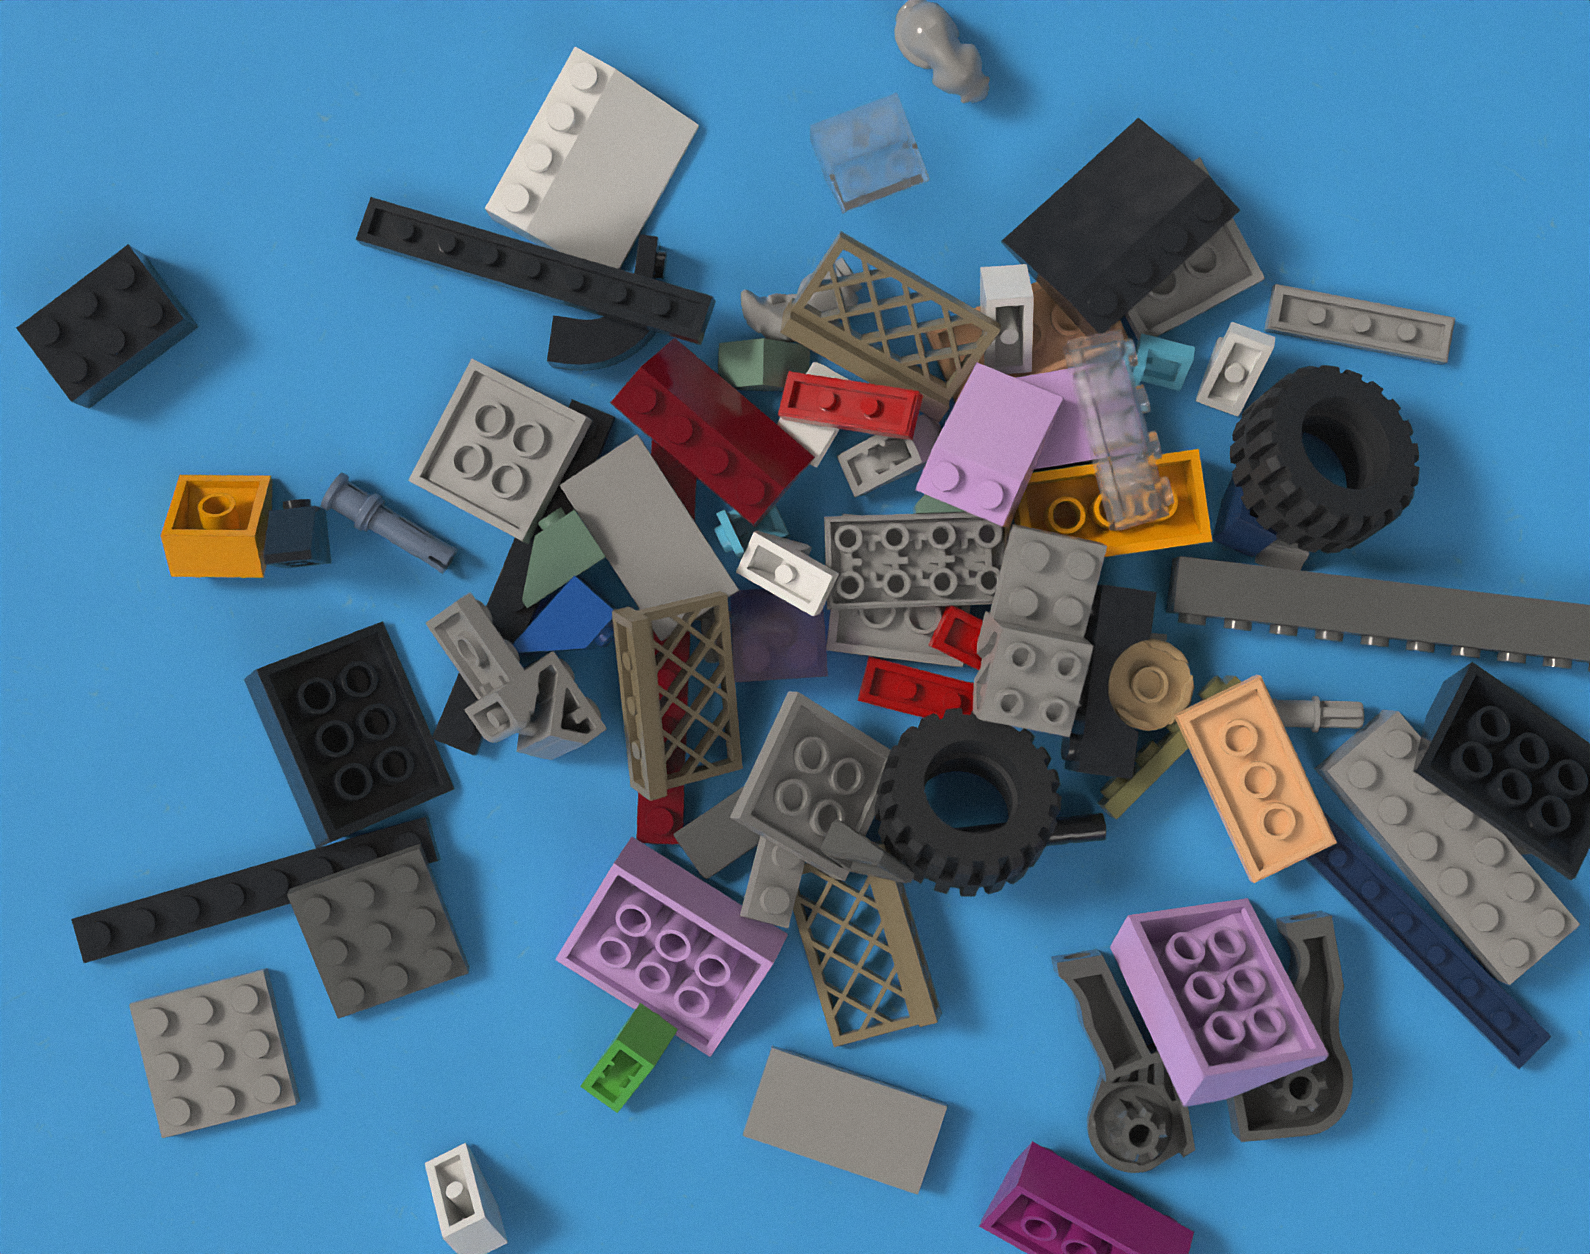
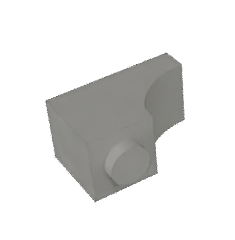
[837,414,942,497]

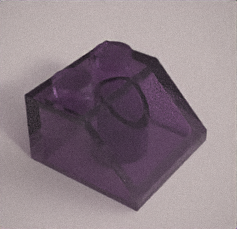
[731,589,828,682]

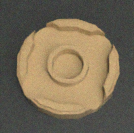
[1108,638,1194,731]

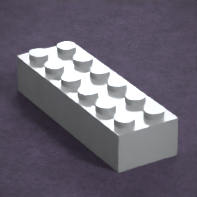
[1314,710,1580,985]

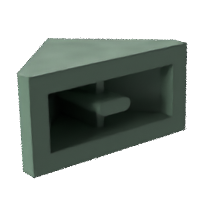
[718,338,810,392]

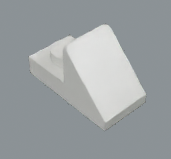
[1196,322,1276,417]
[736,531,839,617]

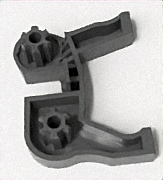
[1051,910,1353,1173]

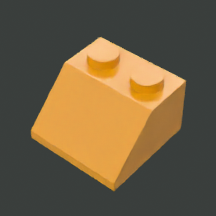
[160,475,272,578]

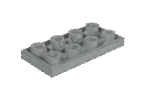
[559,435,740,641]
[824,512,1010,610]
[743,1045,947,1195]

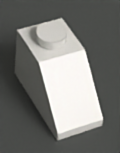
[980,264,1034,374]
[425,1143,508,1254]

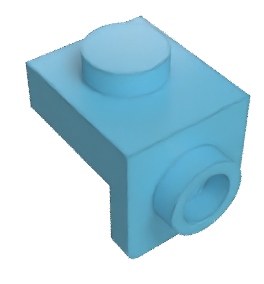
[1123,333,1195,397]
[714,505,790,559]

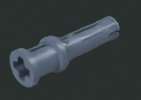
[320,472,458,574]

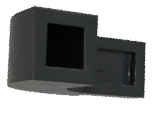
[547,234,667,371]

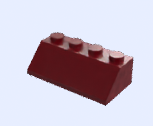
[610,338,815,528]

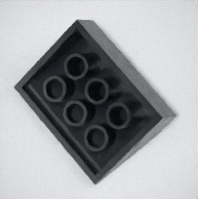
[1001,117,1240,344]
[244,621,454,849]
[1413,662,1590,880]

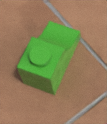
[580,1003,678,1113]

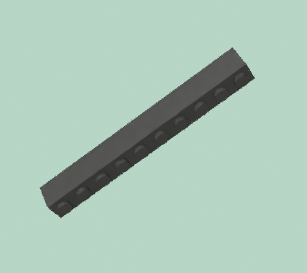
[1166,556,1590,672]

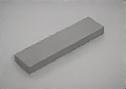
[1264,284,1455,365]

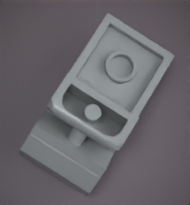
[973,524,1107,737]
[425,592,607,760]

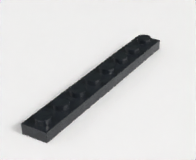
[356,197,716,345]
[432,399,616,756]
[71,816,441,963]

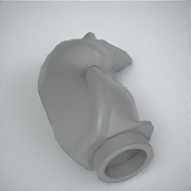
[894,0,990,103]
[741,257,862,342]

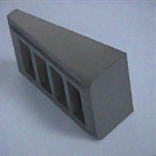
[820,819,915,884]

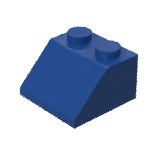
[513,575,617,653]

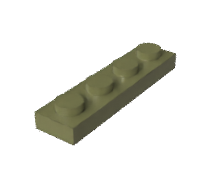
[1097,675,1241,820]

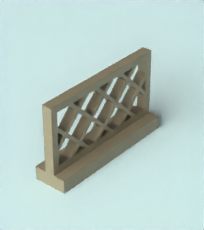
[780,231,1001,422]
[612,591,743,801]
[793,840,942,1047]

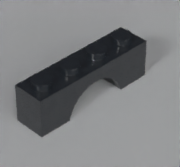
[1061,585,1157,779]

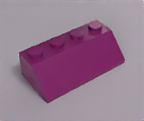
[979,1141,1194,1254]

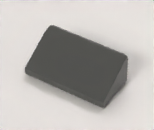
[673,785,760,879]

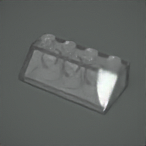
[1062,330,1174,531]

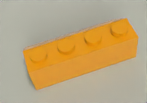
[1014,449,1212,557]

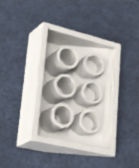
[485,47,699,269]

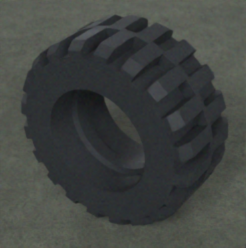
[1230,365,1420,554]
[875,707,1062,897]

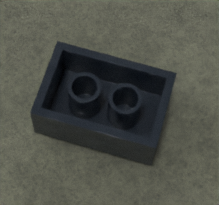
[16,244,198,408]

